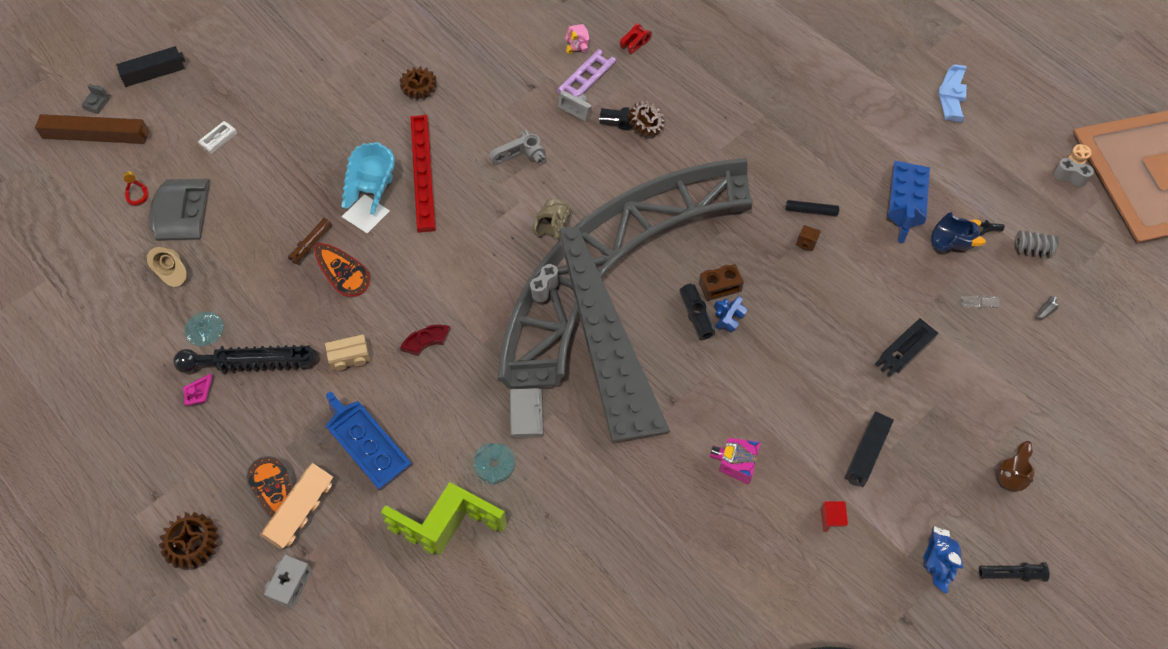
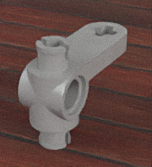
[489,130,547,165]

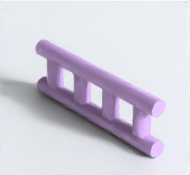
[557,49,616,97]

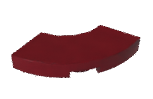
[400,324,451,356]

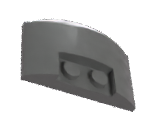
[149,179,210,241]

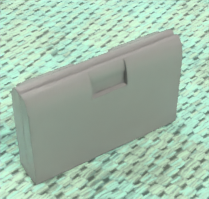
[510,388,543,438]

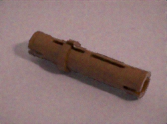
[288,218,332,264]

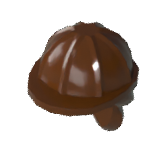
[997,441,1035,492]

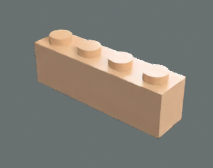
[260,463,333,549]

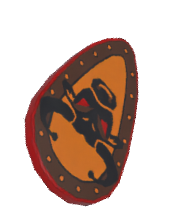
[314,243,370,297]

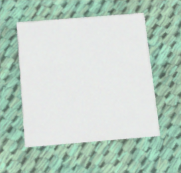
[342,194,390,233]

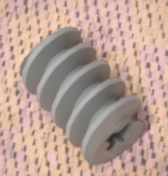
[1015,230,1059,258]

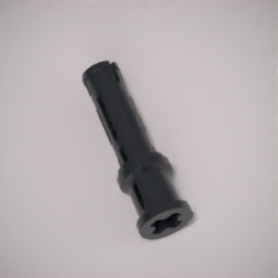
[978,562,1050,582]

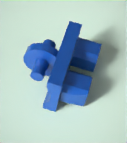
[714,296,748,332]

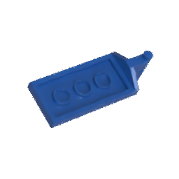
[888,161,930,243]
[325,392,412,491]

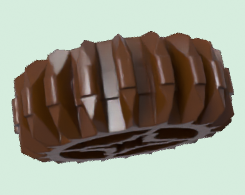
[159,512,220,570]

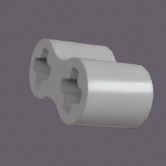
[1053,158,1094,187]
[530,264,559,302]

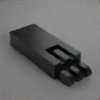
[875,318,939,377]

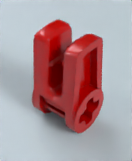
[620,23,652,55]

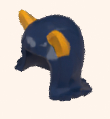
[931,212,986,252]

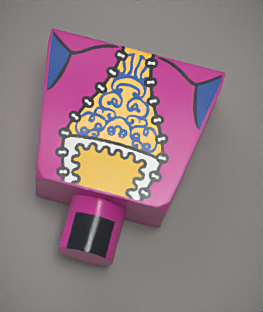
[710,438,761,484]

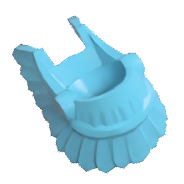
[341,142,395,214]

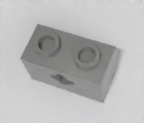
[264,555,312,610]

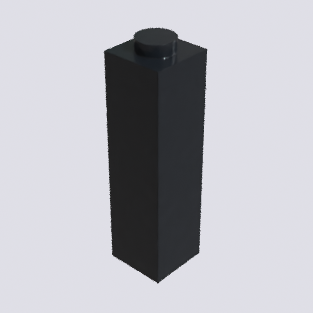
[116,46,186,87]
[844,411,894,487]

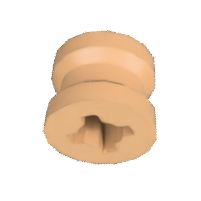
[1068,144,1091,164]

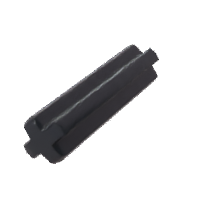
[785,200,840,216]

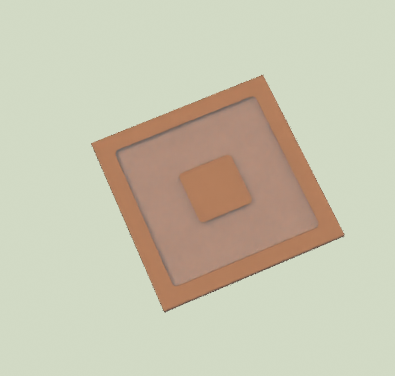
[1073,111,1168,243]

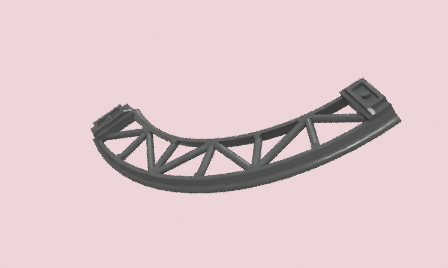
[497,158,753,389]

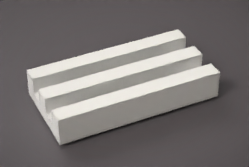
[198,121,237,154]

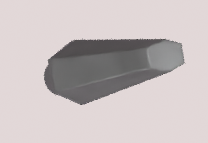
[1035,296,1058,320]

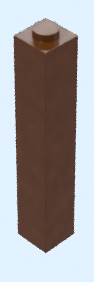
[35,114,149,144]

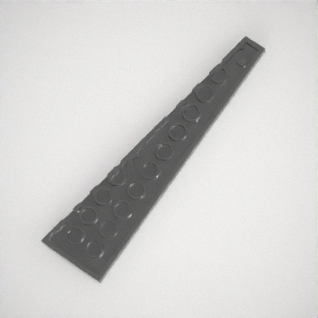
[559,227,670,443]

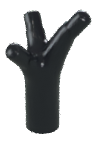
[980,220,1004,236]

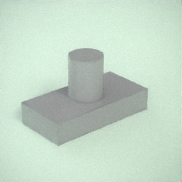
[558,90,592,122]

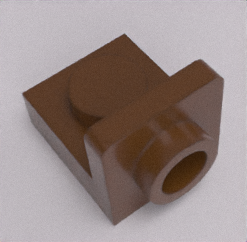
[796,225,821,251]

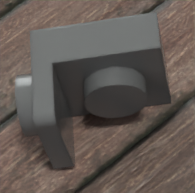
[81,84,110,114]

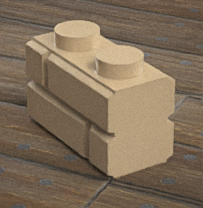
[325,334,370,371]

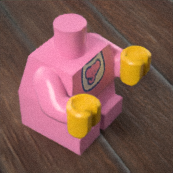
[565,24,589,54]

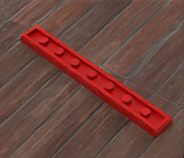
[410,115,436,233]

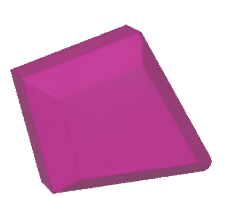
[183,374,213,407]

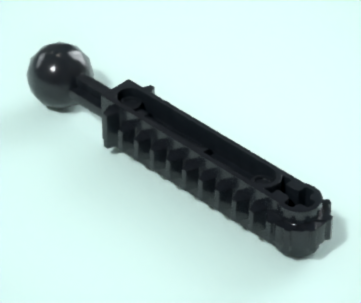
[173,345,317,374]

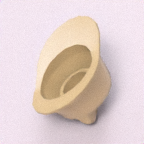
[147,247,187,287]

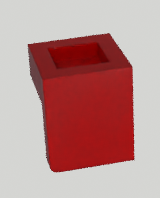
[820,501,848,532]

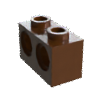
[699,264,744,301]

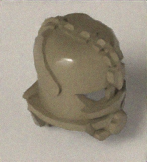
[532,198,571,240]

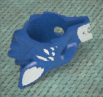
[923,526,963,594]

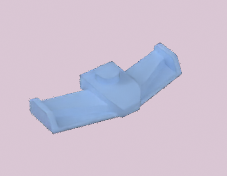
[938,64,967,122]

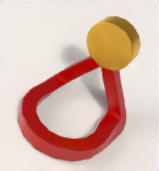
[123,172,148,206]

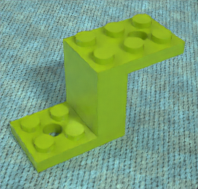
[381,482,507,556]

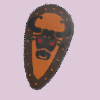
[246,456,293,519]

